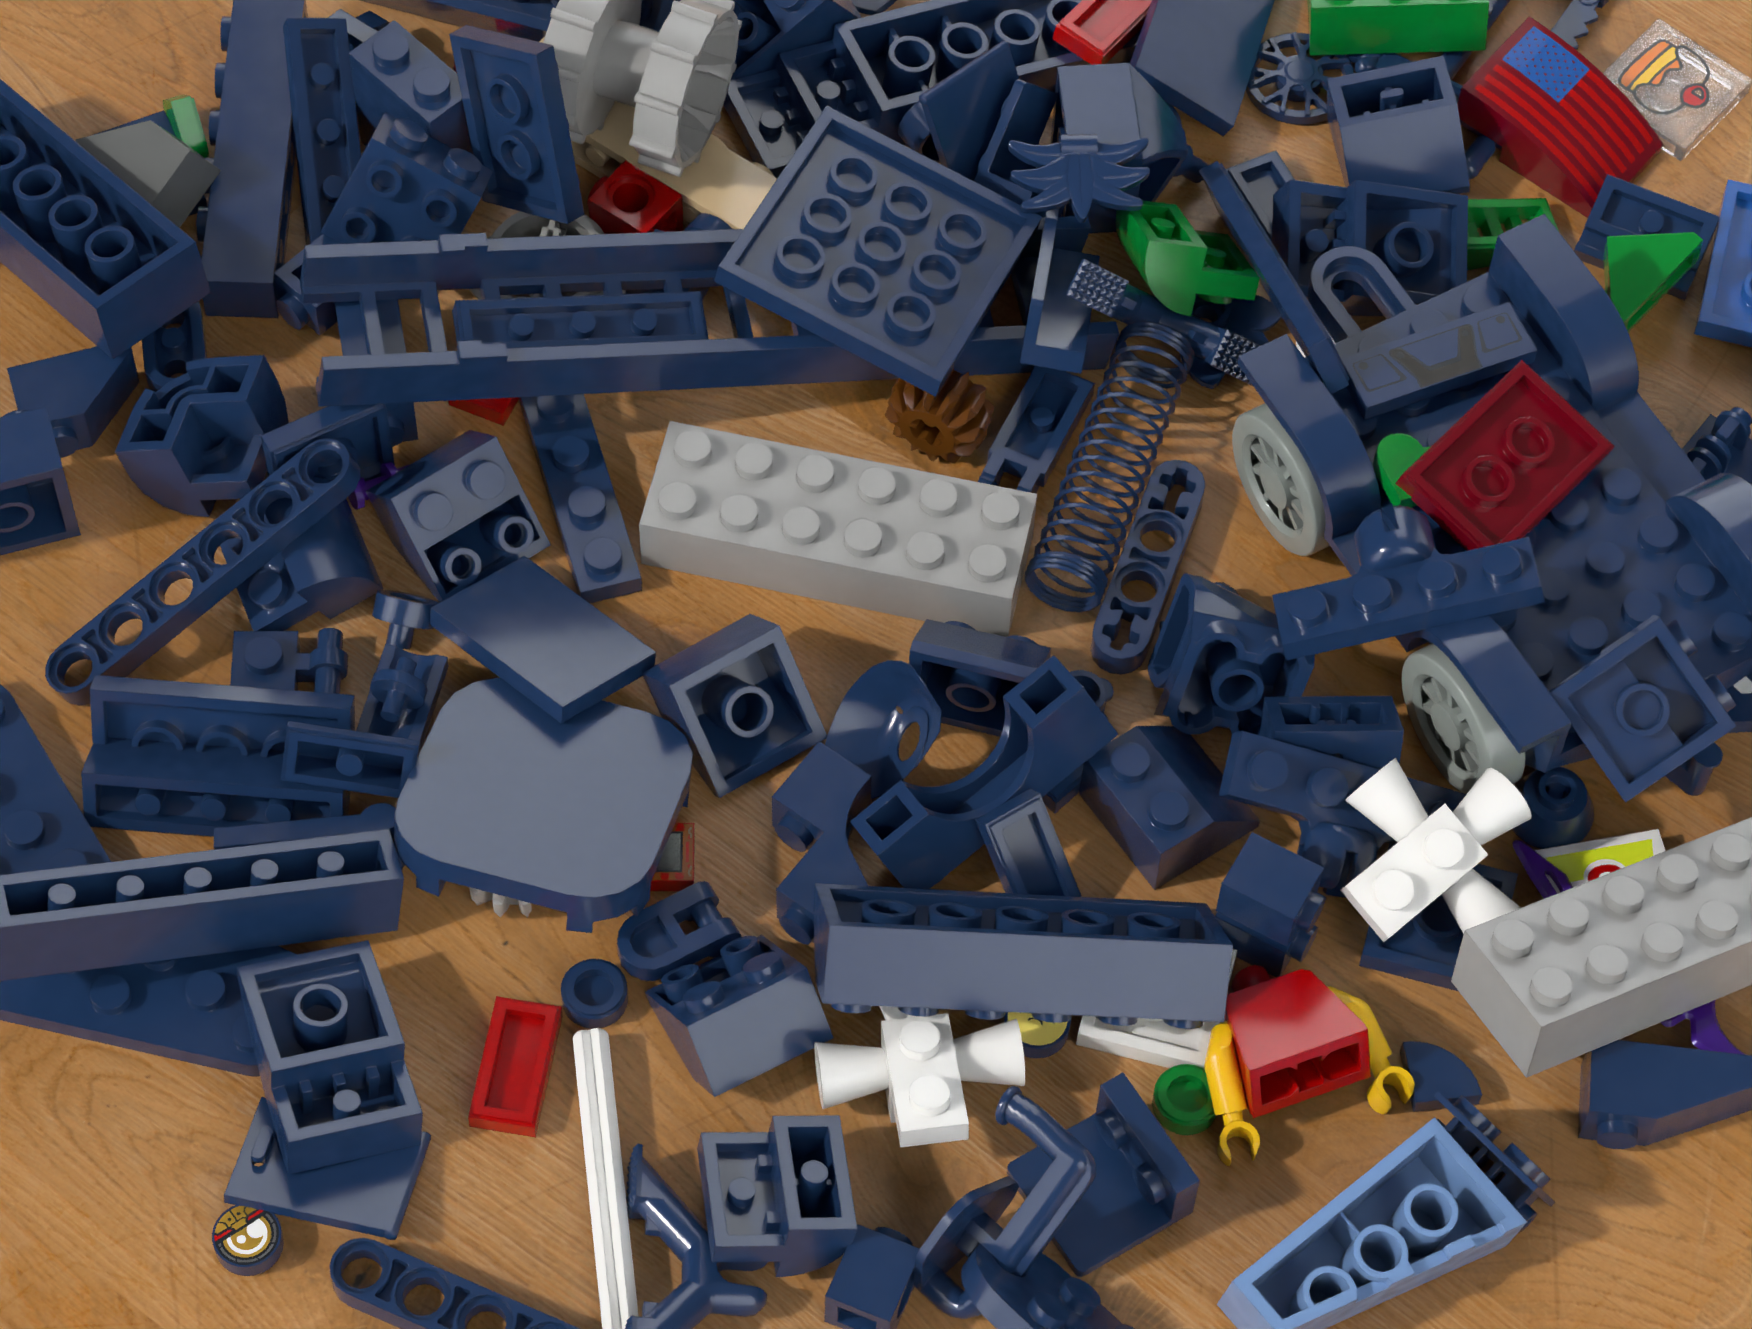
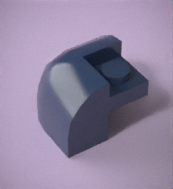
[115,355,289,517]

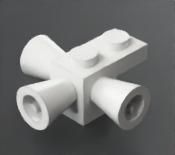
[1340,758,1532,942]
[814,1006,1025,1148]

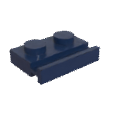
[1574,174,1720,300]

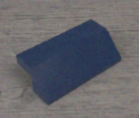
[81,675,355,837]

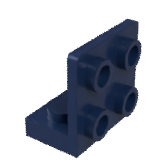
[1007,1072,1200,1277]

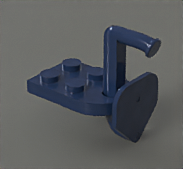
[913,1086,1135,1329]

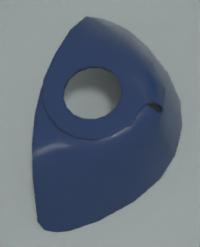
[825,660,942,799]

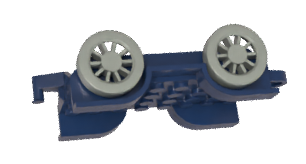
[1232,214,1752,796]

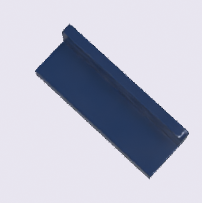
[1020,208,1100,374]

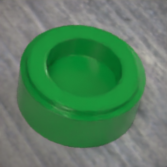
[1152,1064,1217,1135]

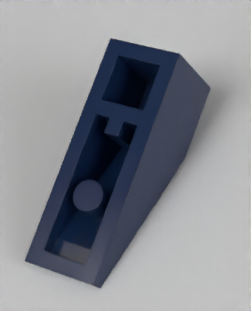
[1578,1040,1752,1149]

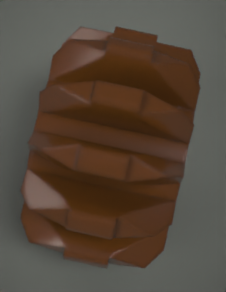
[885,369,995,464]

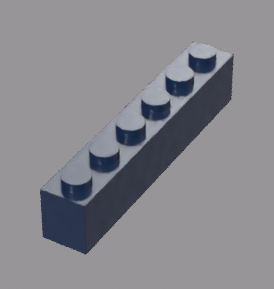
[197,0,308,318]
[0,829,404,981]

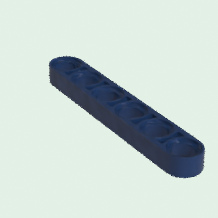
[45,438,360,706]
[329,1238,580,1329]

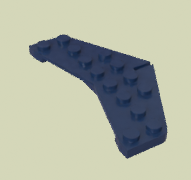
[0,684,297,1077]

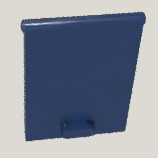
[919,40,1039,181]
[224,1097,431,1240]

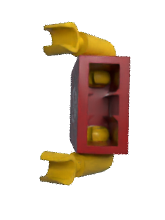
[1204,965,1415,1166]

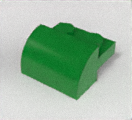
[1116,200,1260,316]

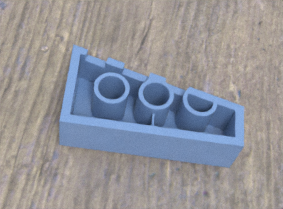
[1217,1117,1527,1329]

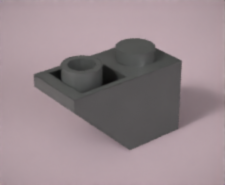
[75,120,221,228]

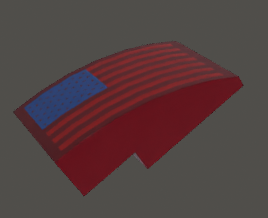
[1457,16,1663,218]

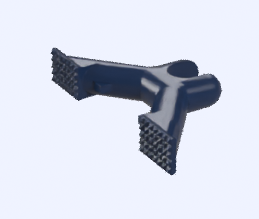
[1066,259,1261,386]
[625,1143,767,1329]

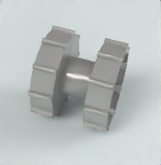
[543,0,742,177]

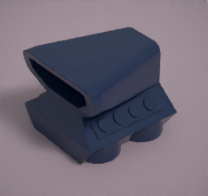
[1148,573,1315,735]

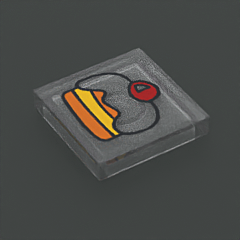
[1603,18,1752,161]

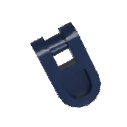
[617,881,742,981]

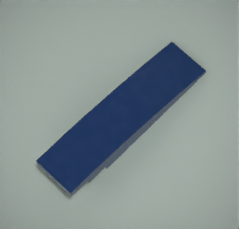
[723,0,1142,178]

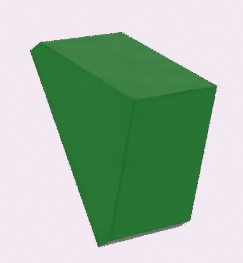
[1603,232,1703,333]

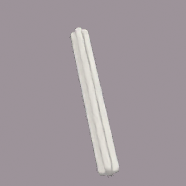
[573,1028,639,1329]

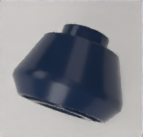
[1512,767,1594,849]

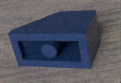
[7,346,139,458]

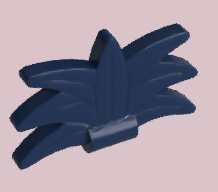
[1008,134,1150,223]

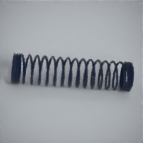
[1024,322,1195,612]

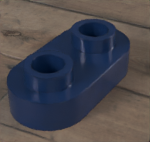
[142,301,207,393]

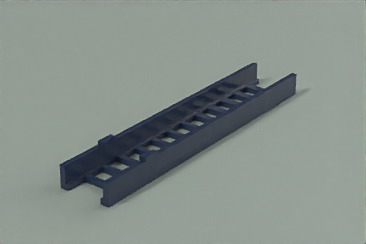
[300,216,1120,407]

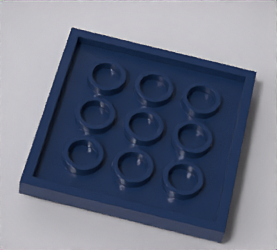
[714,106,1042,397]

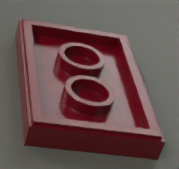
[1395,360,1615,551]

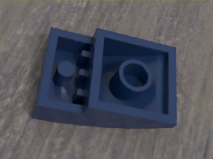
[1270,179,1468,316]
[237,940,423,1175]

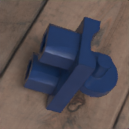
[356,644,449,756]

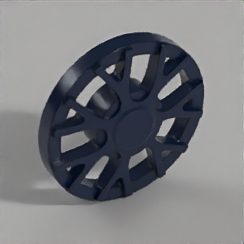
[1246,32,1354,125]

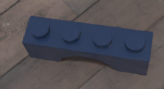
[850,655,1119,889]

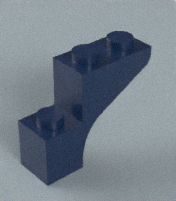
[772,741,871,945]

